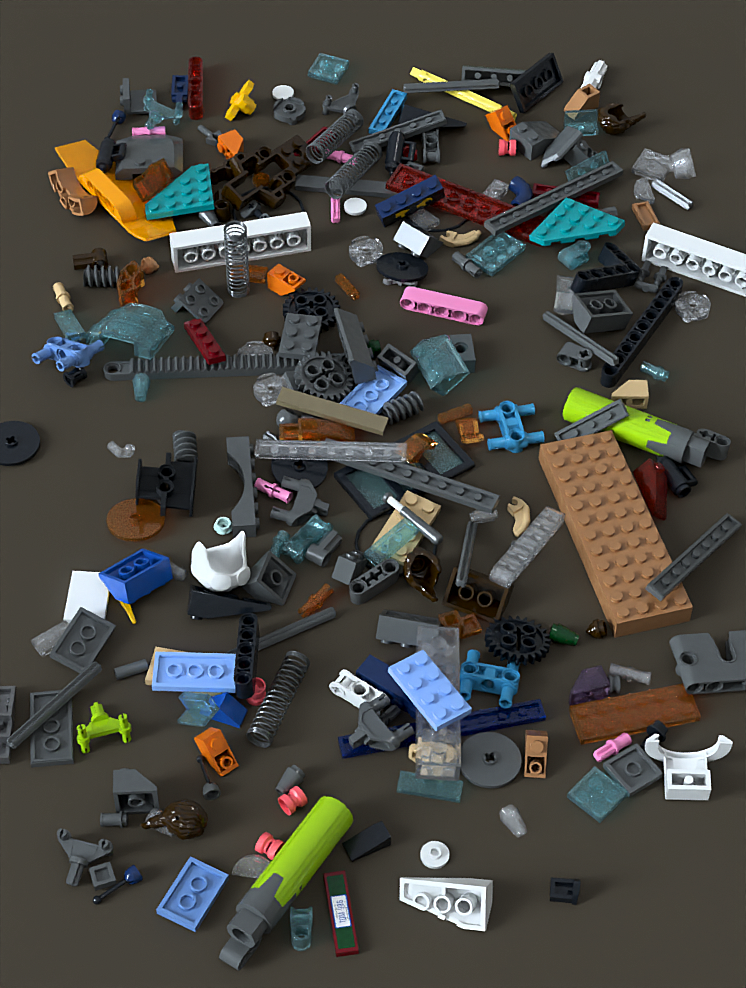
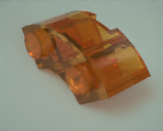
[133,158,173,202]
[117,260,145,310]

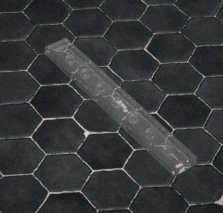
[254,439,407,462]

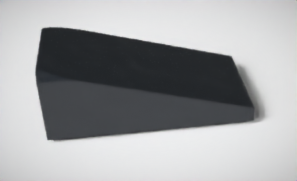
[342,821,391,862]

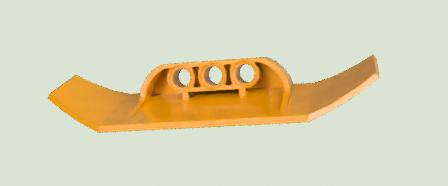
[55,140,176,242]

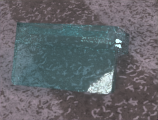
[563,109,599,136]
[177,692,219,727]

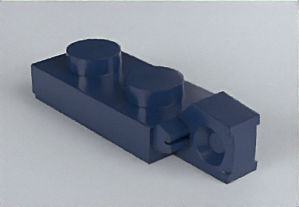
[171,75,189,110]

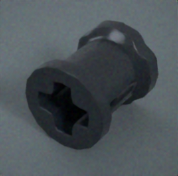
[63,367,87,387]

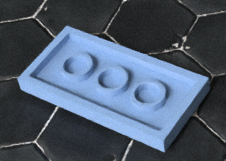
[340,365,407,415]
[388,650,472,732]
[152,652,236,693]

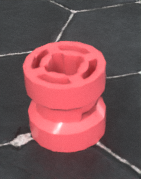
[498,139,516,156]
[246,677,266,706]
[278,786,308,816]
[255,832,285,860]

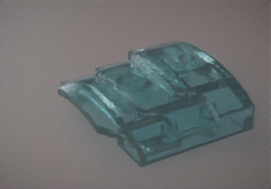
[85,303,175,360]

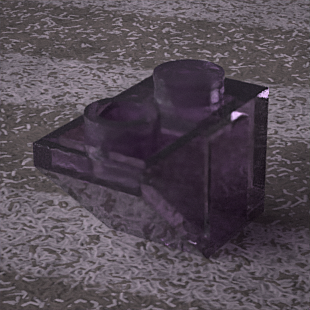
[568,665,610,706]

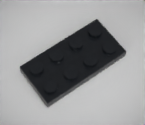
[510,53,564,113]

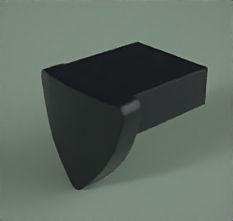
[550,877,581,905]

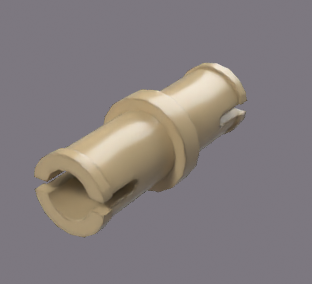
[53,282,74,313]

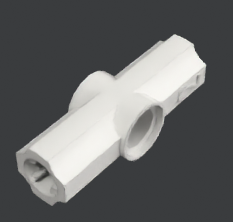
[581,60,608,89]

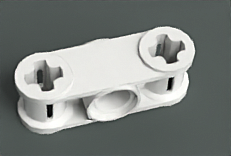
[329,669,390,717]

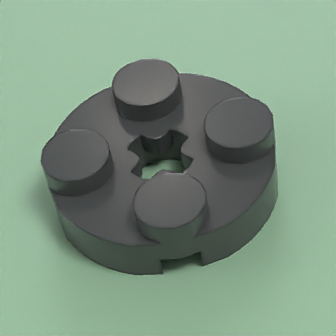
[273,97,306,125]

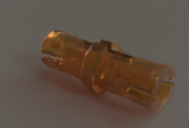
[298,584,334,618]

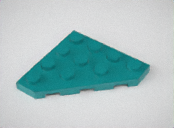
[145,163,215,220]
[529,197,625,246]

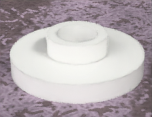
[272,85,294,100]
[344,198,367,216]
[420,841,450,869]

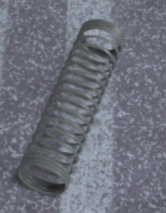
[306,109,364,164]
[324,141,382,199]
[223,221,250,298]
[246,651,310,748]

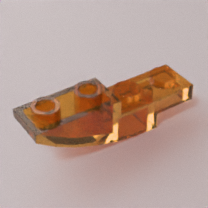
[279,418,355,446]

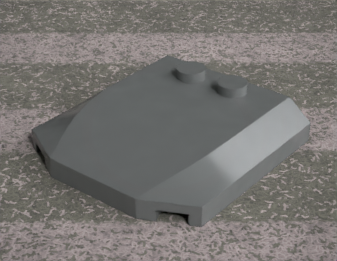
[115,134,183,180]

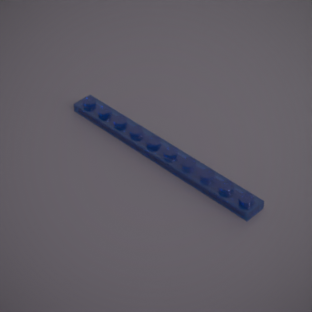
[338,699,546,759]

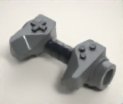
[240,200,272,219]

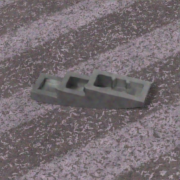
[0,686,16,764]

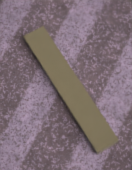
[276,387,389,436]

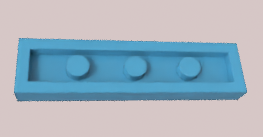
[368,89,407,134]

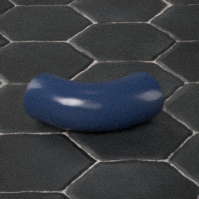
[509,176,533,208]

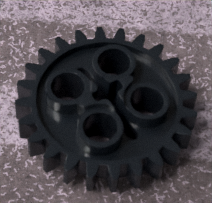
[283,287,340,333]
[484,615,551,666]

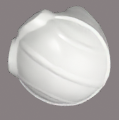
[191,531,251,592]

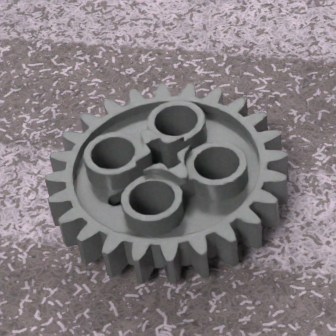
[294,352,354,403]

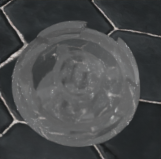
[669,147,696,180]

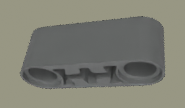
[349,559,399,605]

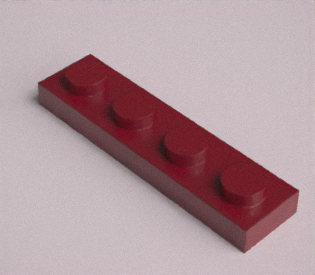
[184,318,226,365]

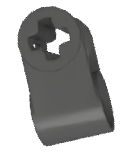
[557,342,593,372]

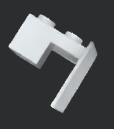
[645,734,733,800]

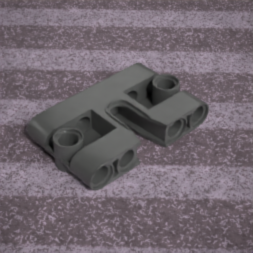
[669,630,746,694]

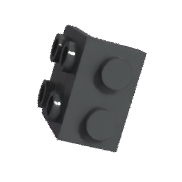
[120,78,157,115]
[171,278,223,324]

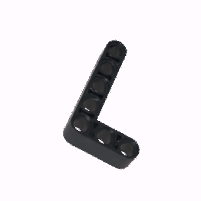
[570,242,641,293]

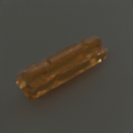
[335,273,360,300]
[438,403,473,424]

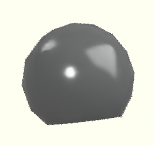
[276,408,299,431]

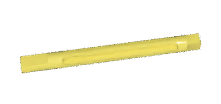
[410,67,517,120]

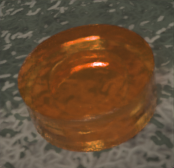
[253,172,270,187]

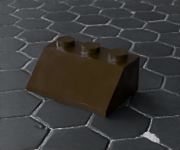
[442,565,514,623]

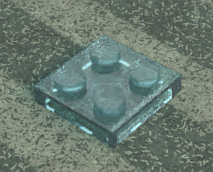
[308,53,349,84]
[567,766,628,823]

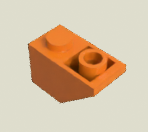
[485,105,516,141]
[217,129,244,159]
[267,263,306,296]
[194,727,239,777]

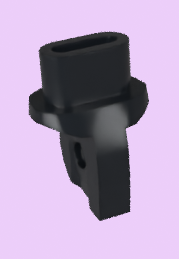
[640,720,668,751]

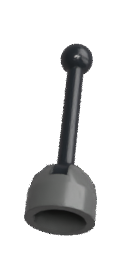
[196,755,221,801]

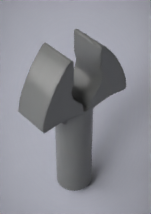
[198,125,222,146]

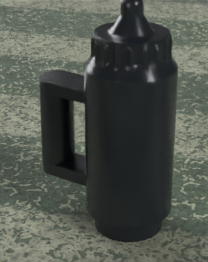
[385,131,417,176]
[96,138,127,173]
[655,456,698,498]

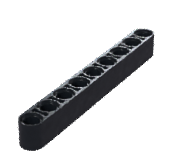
[600,277,683,388]

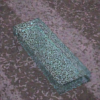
[565,151,609,182]
[53,309,86,341]
[364,518,419,566]
[397,771,464,803]

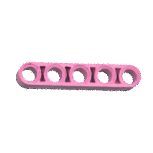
[400,286,488,325]

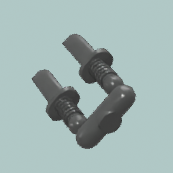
[634,260,668,293]

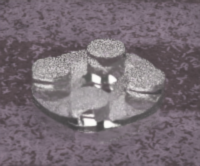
[349,236,383,267]
[675,291,711,323]
[253,373,289,407]

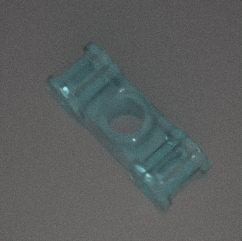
[281,514,333,564]

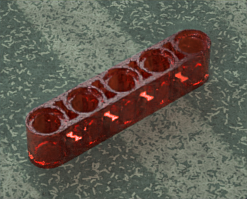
[188,56,204,120]

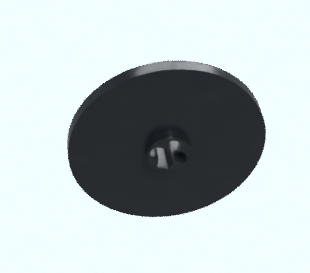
[376,252,429,282]
[0,421,40,466]
[271,442,328,492]

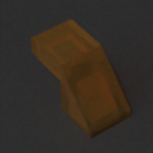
[455,417,484,444]
[395,433,437,463]
[438,609,482,639]

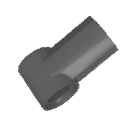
[305,530,342,567]

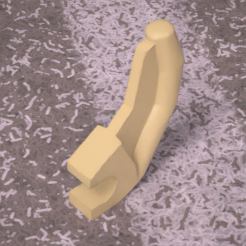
[440,230,481,247]
[507,496,531,537]

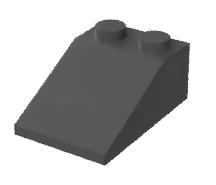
[509,121,560,161]

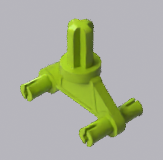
[77,702,132,753]

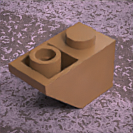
[564,83,600,120]
[524,730,548,778]

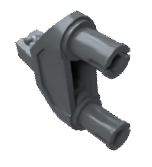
[270,476,330,527]
[348,693,415,751]

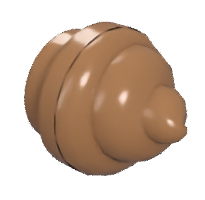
[140,257,159,274]

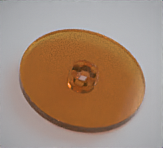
[106,498,165,542]

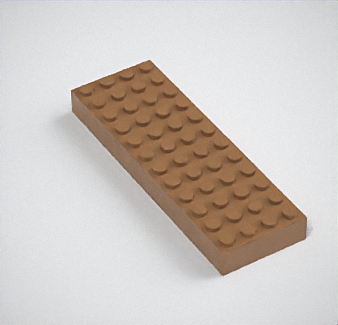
[539,430,693,638]

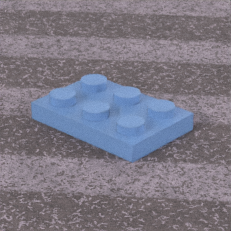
[156,856,229,932]

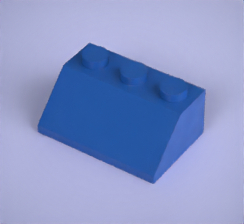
[98,548,173,604]

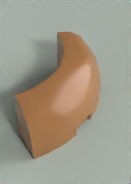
[48,167,98,216]

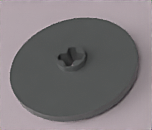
[458,732,522,788]

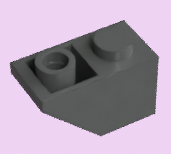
[563,138,599,169]
[331,550,369,585]

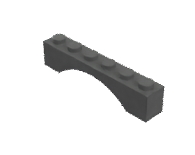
[226,436,260,538]

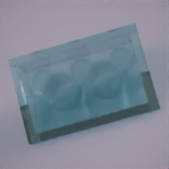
[409,334,470,396]

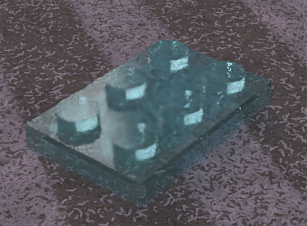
[466,232,525,276]

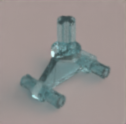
[143,89,183,130]

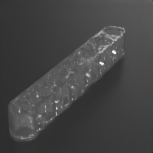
[489,506,565,589]

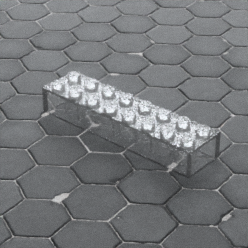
[415,626,461,781]

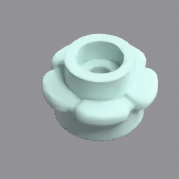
[214,517,232,535]

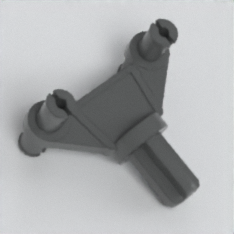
[322,83,360,125]
[57,828,114,886]

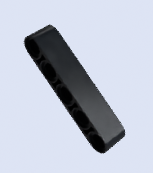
[234,613,260,699]

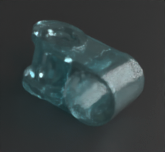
[557,240,591,270]
[290,906,313,951]

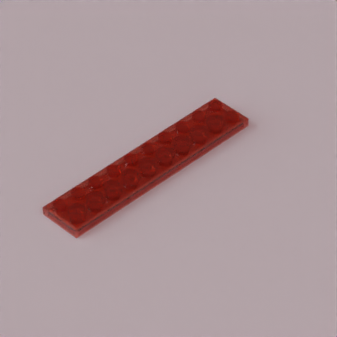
[385,163,546,247]

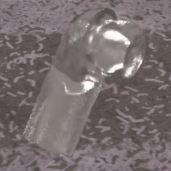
[107,441,135,457]

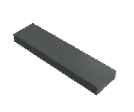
[554,399,630,441]

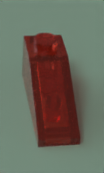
[633,458,667,521]

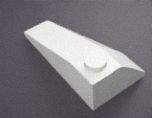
[400,877,493,931]

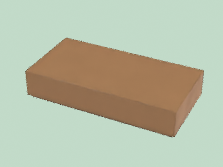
[632,201,660,231]

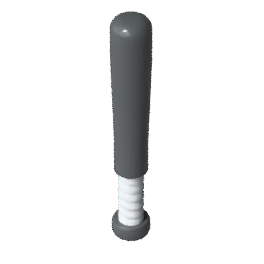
[382,492,443,545]

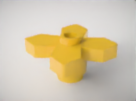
[225,80,257,121]

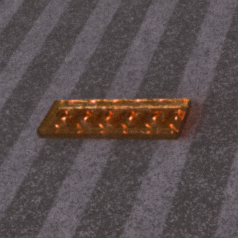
[569,683,701,745]

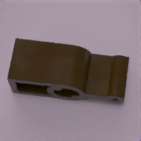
[210,152,254,185]

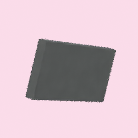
[30,690,74,768]

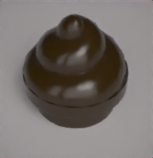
[263,331,281,351]
[586,619,607,639]

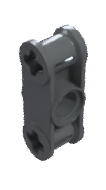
[422,128,440,163]

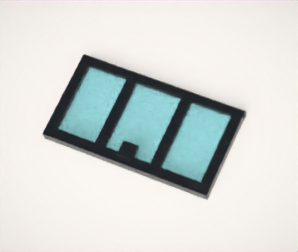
[334,421,475,520]

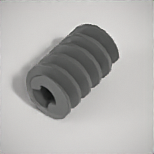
[83,265,120,288]
[383,391,424,426]
[172,430,198,464]

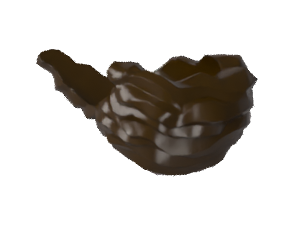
[598,103,646,135]
[403,547,442,603]
[141,799,208,840]

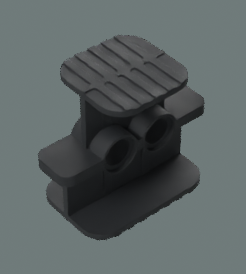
[135,452,197,517]

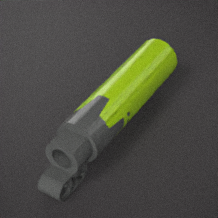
[563,387,731,468]
[219,796,354,971]

